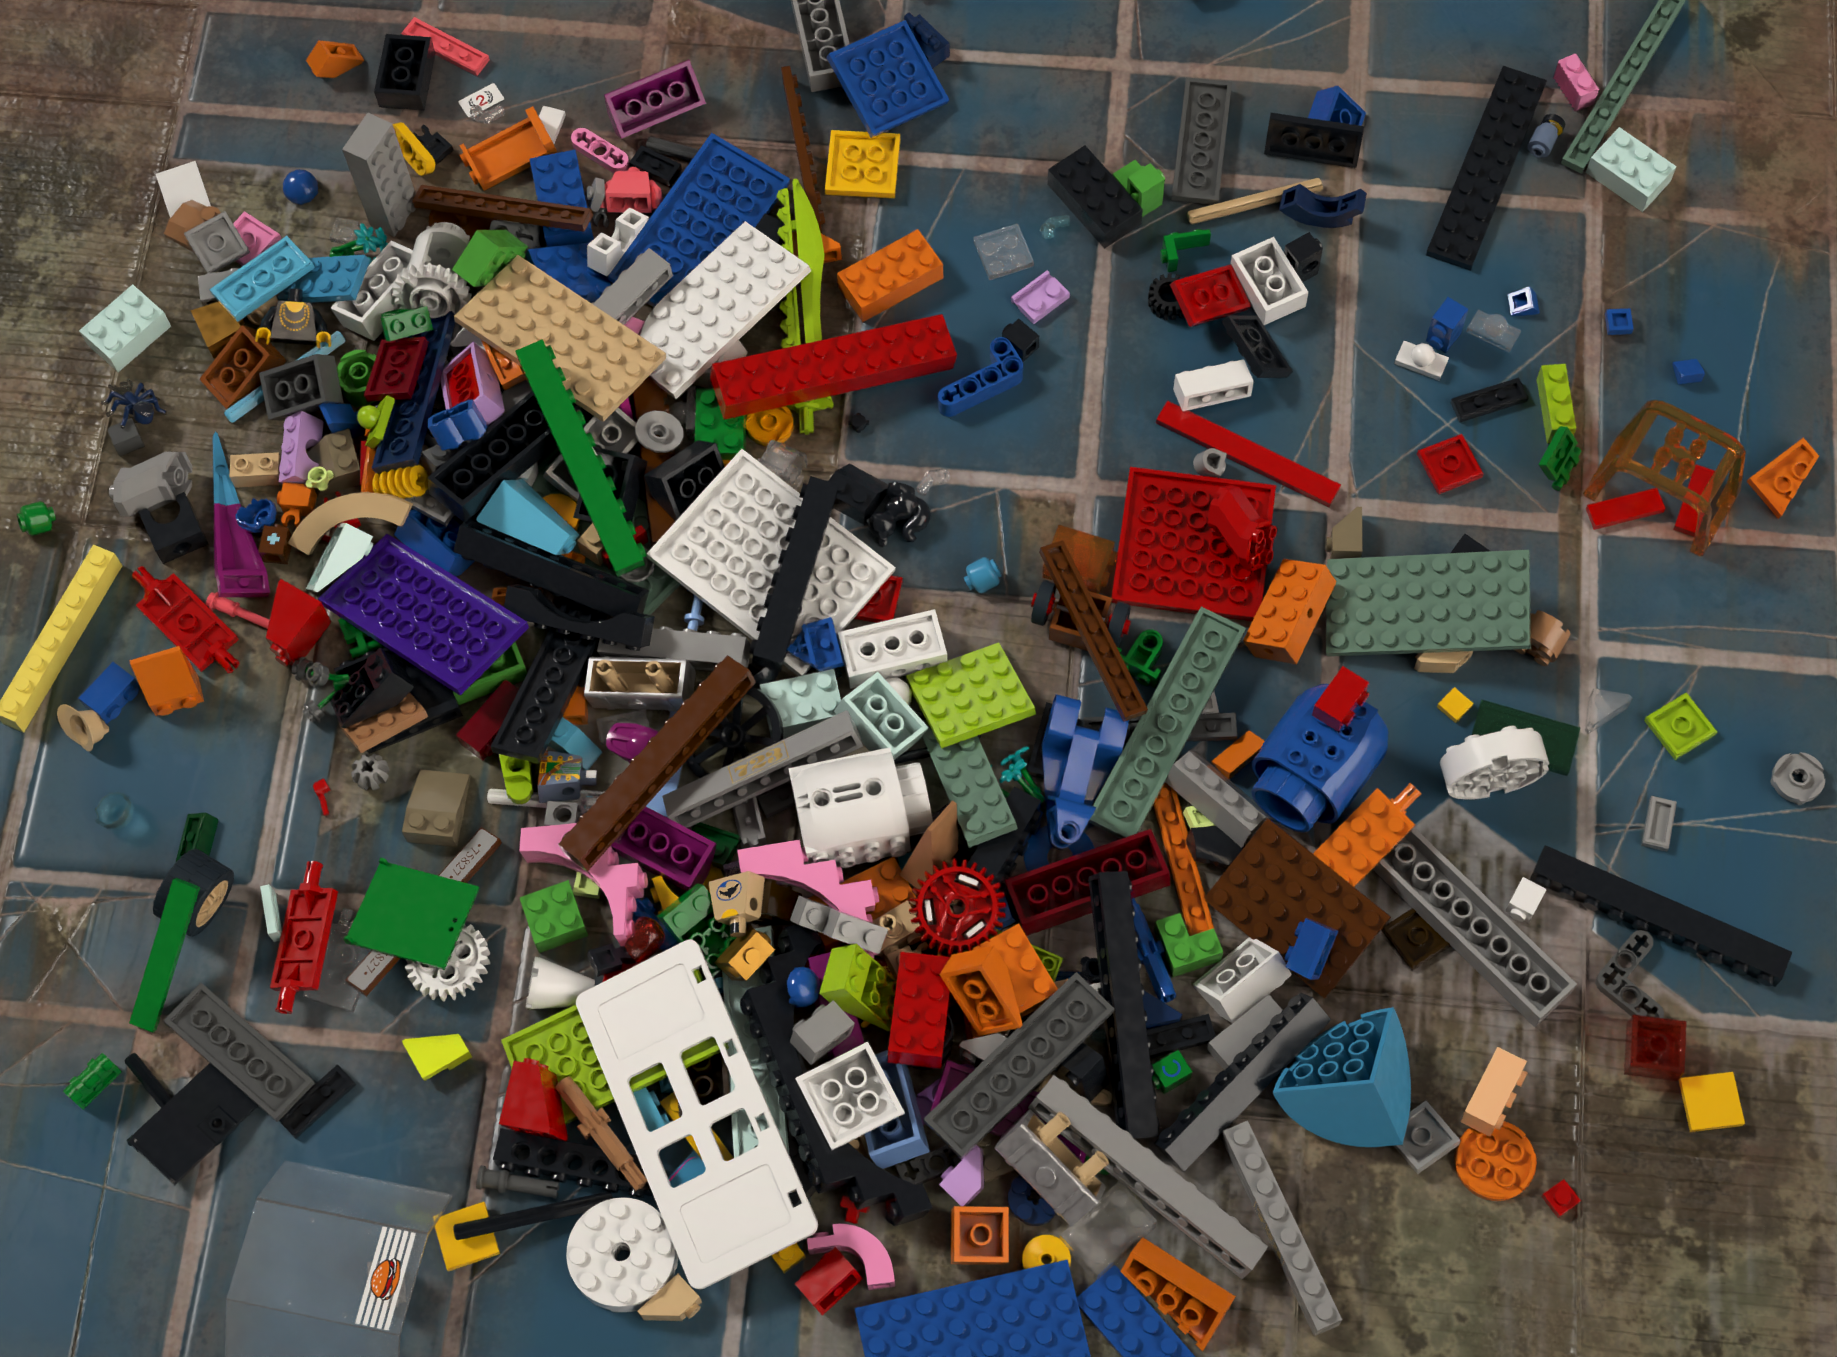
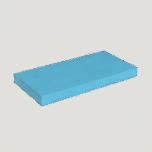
[209,236,315,322]

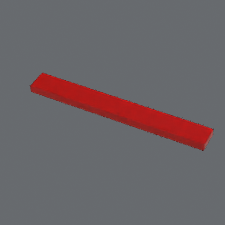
[1156,401,1341,507]

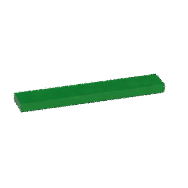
[129,878,200,1033]

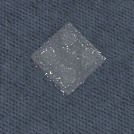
[973,223,1034,280]

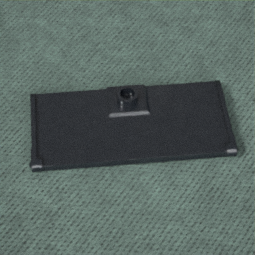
[126,1063,258,1186]

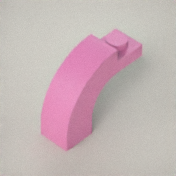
[807,1224,895,1290]

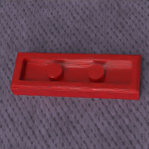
[1673,464,1719,538]
[1586,488,1666,530]

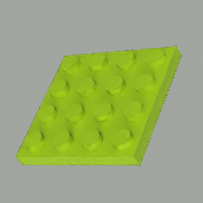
[906,642,1036,749]

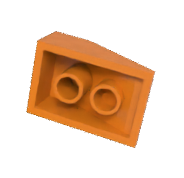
[129,646,204,716]
[939,945,1023,1036]

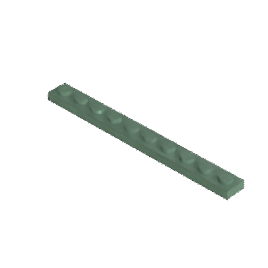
[1561,0,1686,174]

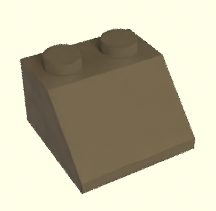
[307,429,360,496]

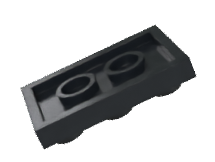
[1222,315,1293,378]

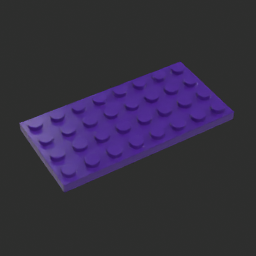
[318,534,529,696]

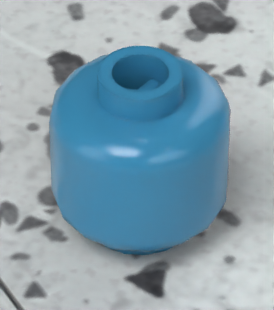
[964,557,1002,594]

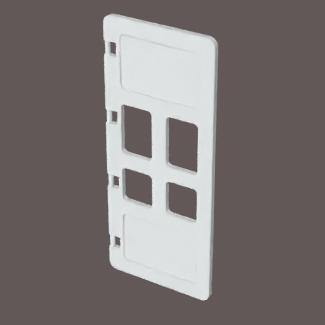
[576,940,818,1289]

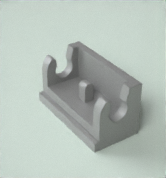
[732,796,767,849]

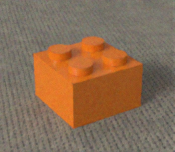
[951,1206,1009,1265]

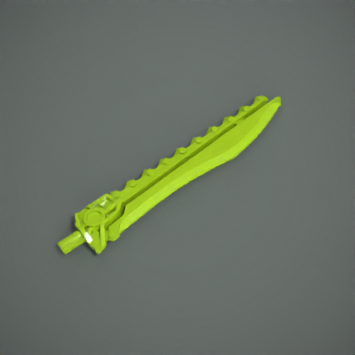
[776,178,834,435]

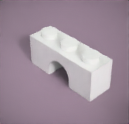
[587,207,649,276]

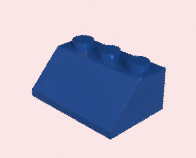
[394,510,475,577]

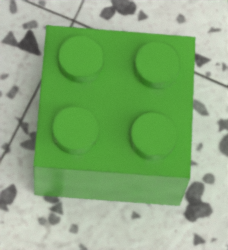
[519,880,588,953]

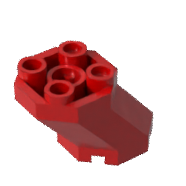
[1207,485,1277,571]

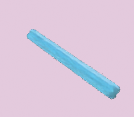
[224,331,346,423]

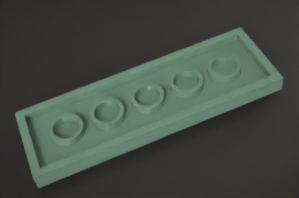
[922,729,1018,848]

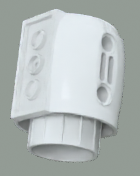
[788,747,933,868]

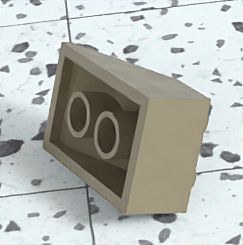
[402,769,471,847]

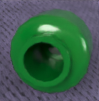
[16,501,56,536]

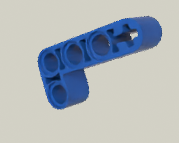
[938,337,1023,417]

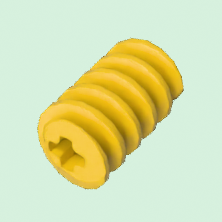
[372,465,428,499]

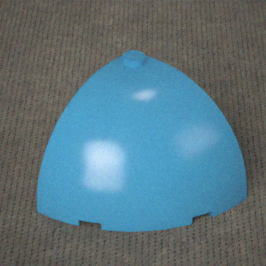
[1273,1007,1411,1147]

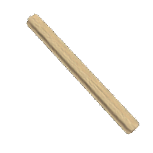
[1187,178,1323,225]

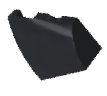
[1186,826,1245,869]

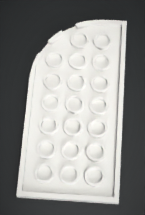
[640,221,811,399]

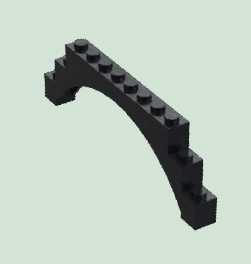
[740,924,932,1226]

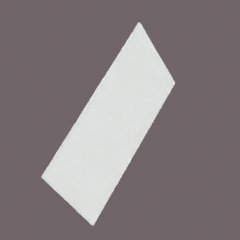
[156,161,211,218]

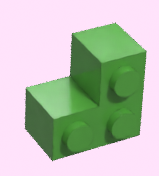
[1113,160,1165,217]
[1154,913,1223,978]

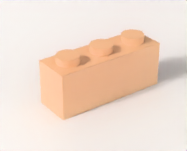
[1461,1047,1528,1136]

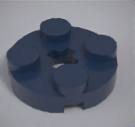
[1008,1175,1056,1226]

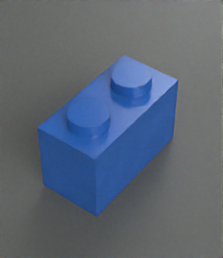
[1426,297,1468,353]
[79,662,141,724]

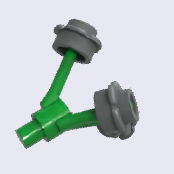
[292,657,351,723]

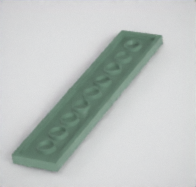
[1089,607,1246,839]

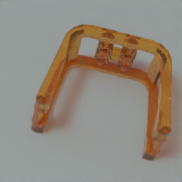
[1583,400,1746,556]

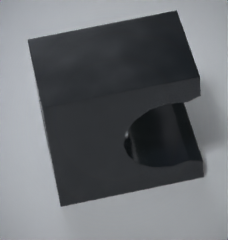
[138,492,209,564]

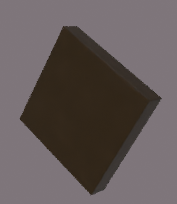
[1382,908,1451,971]

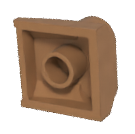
[164,200,221,253]

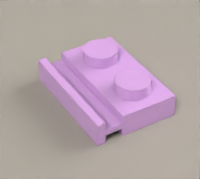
[1011,270,1070,324]

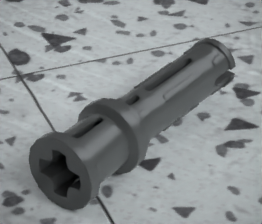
[476,1165,560,1199]

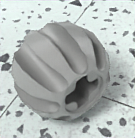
[351,753,389,791]

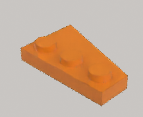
[1746,437,1819,519]

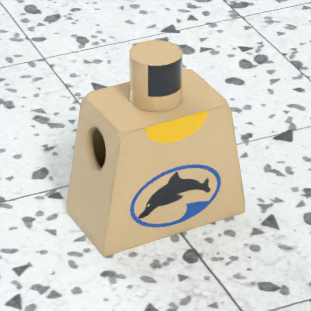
[709,871,765,937]

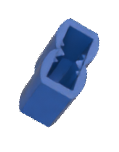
[428,399,486,451]

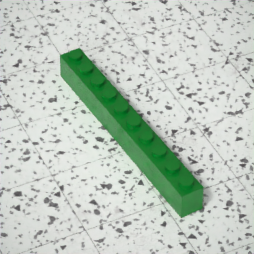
[515,339,647,577]

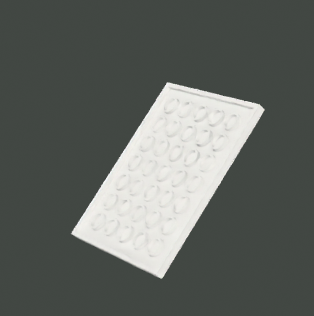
[646,449,896,676]

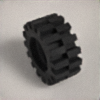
[1148,273,1183,320]

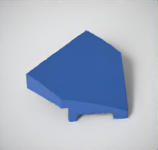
[787,617,845,671]

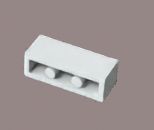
[1173,359,1254,411]

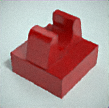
[840,1195,870,1224]

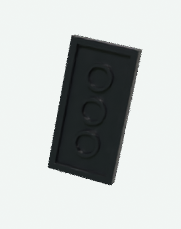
[1264,113,1364,168]

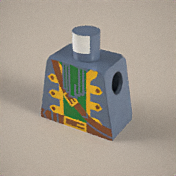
[538,751,597,803]

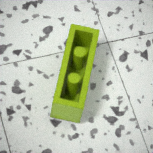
[1537,364,1576,444]

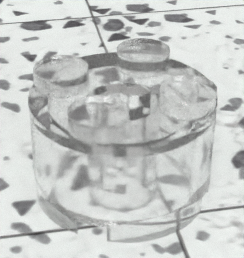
[757,440,808,490]

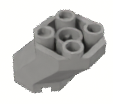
[109,452,192,517]

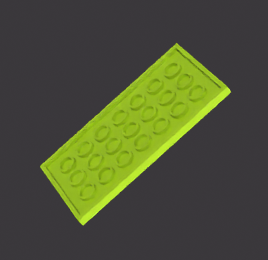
[501,969,729,1124]

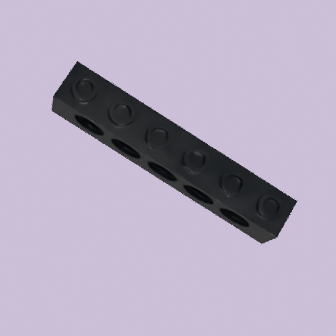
[493,1128,653,1198]

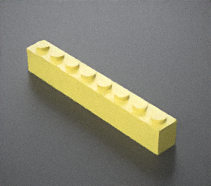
[0,545,123,733]

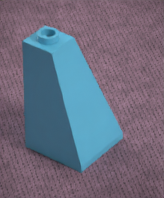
[476,479,579,555]

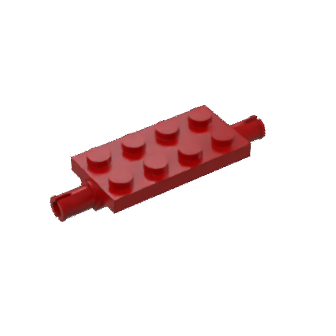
[132,566,240,673]
[270,861,338,1014]

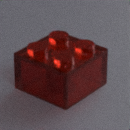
[1624,1015,1687,1081]

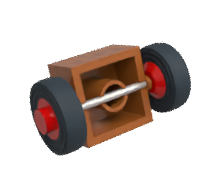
[1031,580,1131,651]

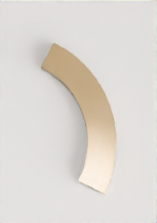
[288,492,413,555]

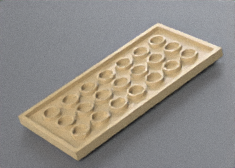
[454,255,666,422]

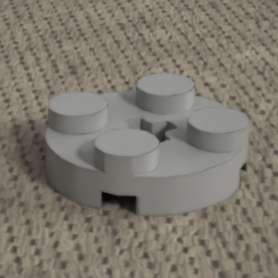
[1771,752,1825,805]

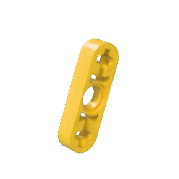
[393,122,435,176]

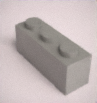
[1207,994,1283,1070]

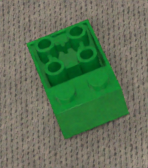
[657,883,737,977]

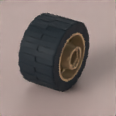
[153,849,234,937]

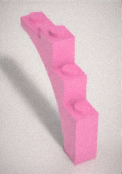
[519,823,648,946]
[737,840,879,959]

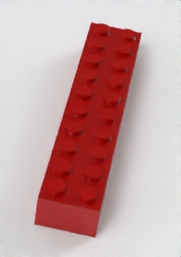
[710,314,957,420]

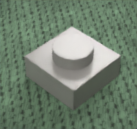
[585,177,605,212]

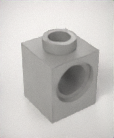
[544,801,584,826]

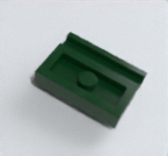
[692,822,742,870]

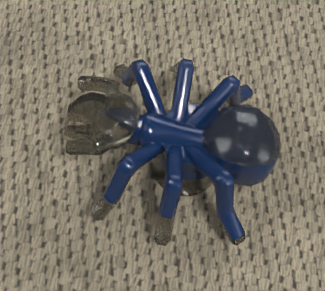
[101,378,167,429]

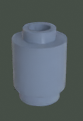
[1528,122,1558,158]

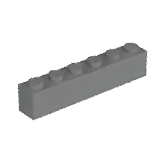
[597,626,751,671]

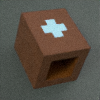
[258,524,292,565]

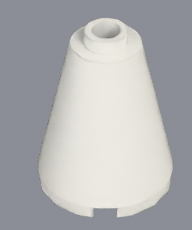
[526,957,596,1009]

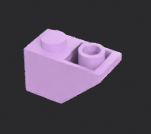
[939,1145,984,1206]

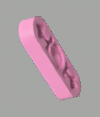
[571,128,630,173]

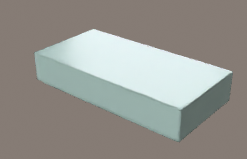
[260,884,282,942]

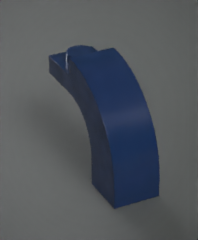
[1279,184,1367,228]

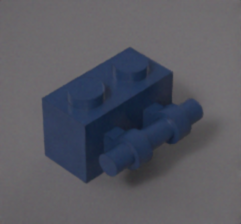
[904,12,950,69]

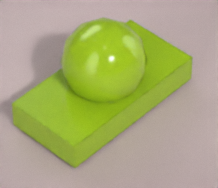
[357,395,395,449]

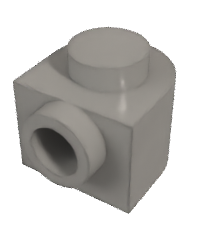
[1193,448,1227,478]

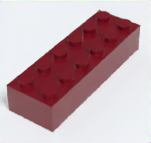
[1005,829,1170,936]

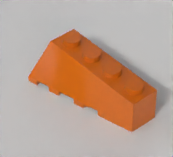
[1120,1237,1236,1352]

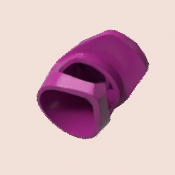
[606,723,658,763]

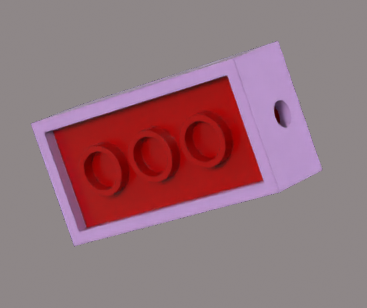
[441,342,505,441]

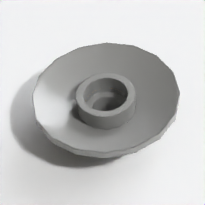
[635,410,683,453]

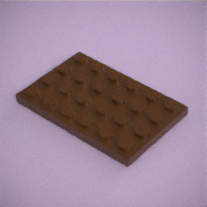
[1204,818,1391,999]

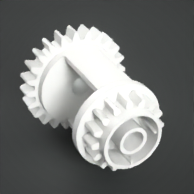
[392,222,472,318]

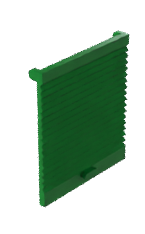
[343,858,480,970]

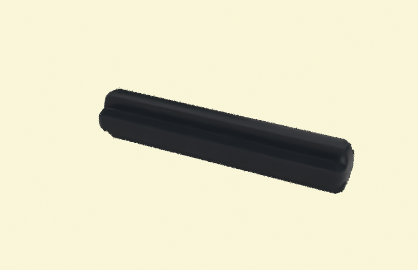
[125,1053,172,1108]

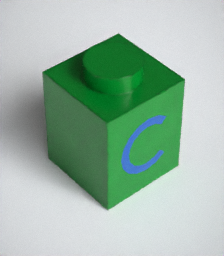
[1152,1050,1192,1094]

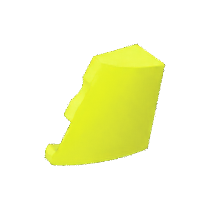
[402,1034,472,1081]

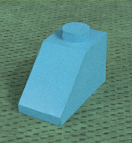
[548,717,602,770]

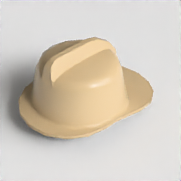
[57,704,109,751]

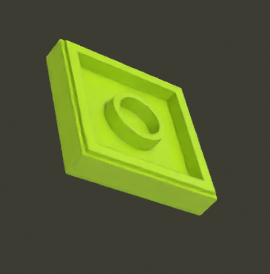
[1644,692,1717,760]

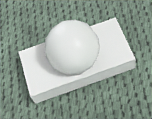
[1394,341,1449,381]

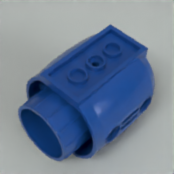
[1252,684,1389,833]

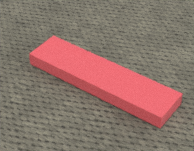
[401,17,490,76]

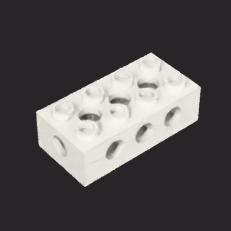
[837,609,947,689]

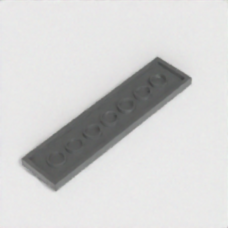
[923,972,1115,1159]

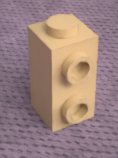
[229,452,283,488]

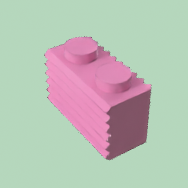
[1553,54,1600,112]

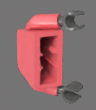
[593,167,663,228]

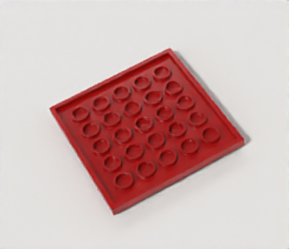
[1111,467,1276,621]

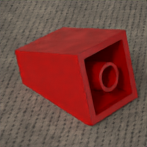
[266,579,331,667]
[499,1058,568,1141]

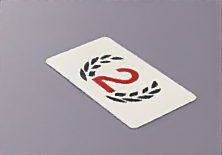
[458,83,504,117]

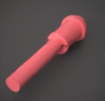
[206,592,270,629]

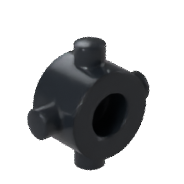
[848,413,869,433]

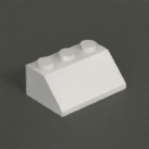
[1193,937,1292,1023]

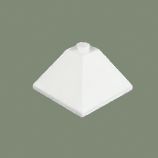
[795,1042,905,1150]

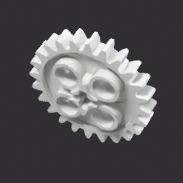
[405,924,490,1001]

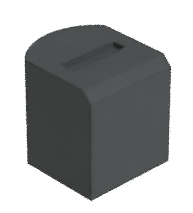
[108,418,145,457]

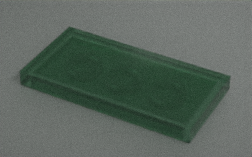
[1471,699,1581,776]

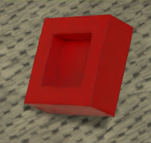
[1541,1179,1581,1218]

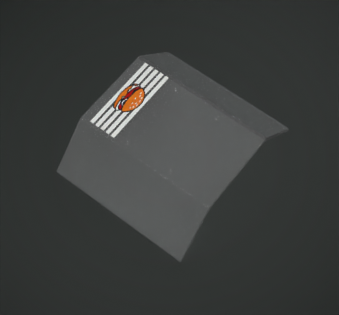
[225,1161,453,1357]

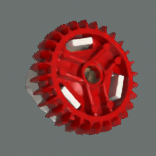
[909,859,1006,957]

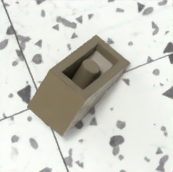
[1325,507,1362,559]

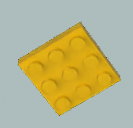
[825,130,901,198]

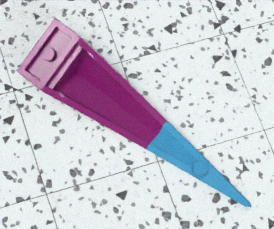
[213,432,270,597]

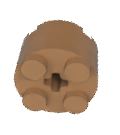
[1513,609,1571,666]

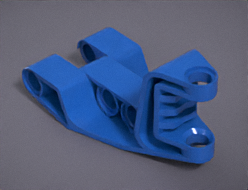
[1042,694,1129,850]

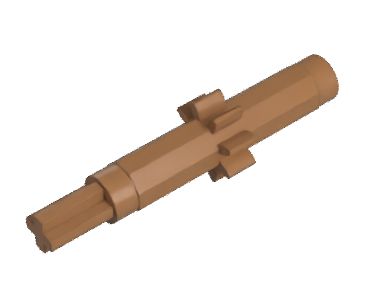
[555,1076,648,1191]

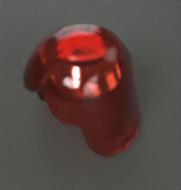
[625,916,665,964]

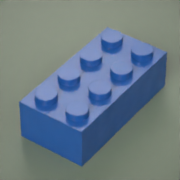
[530,150,594,247]

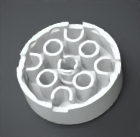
[1440,726,1549,799]
[566,1198,678,1312]

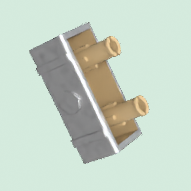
[584,656,696,711]
[995,1109,1109,1227]

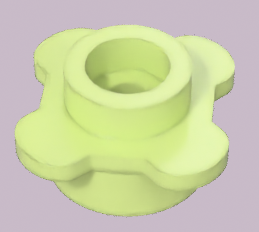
[305,466,334,491]

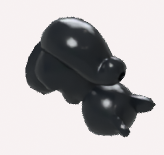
[866,482,931,547]

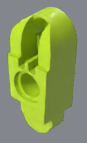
[499,754,534,804]

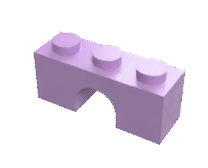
[279,411,324,484]

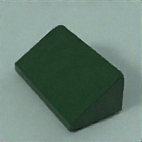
[176,813,218,862]

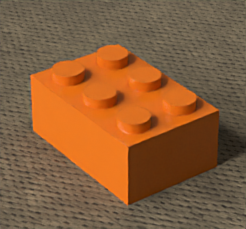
[973,923,1058,1018]

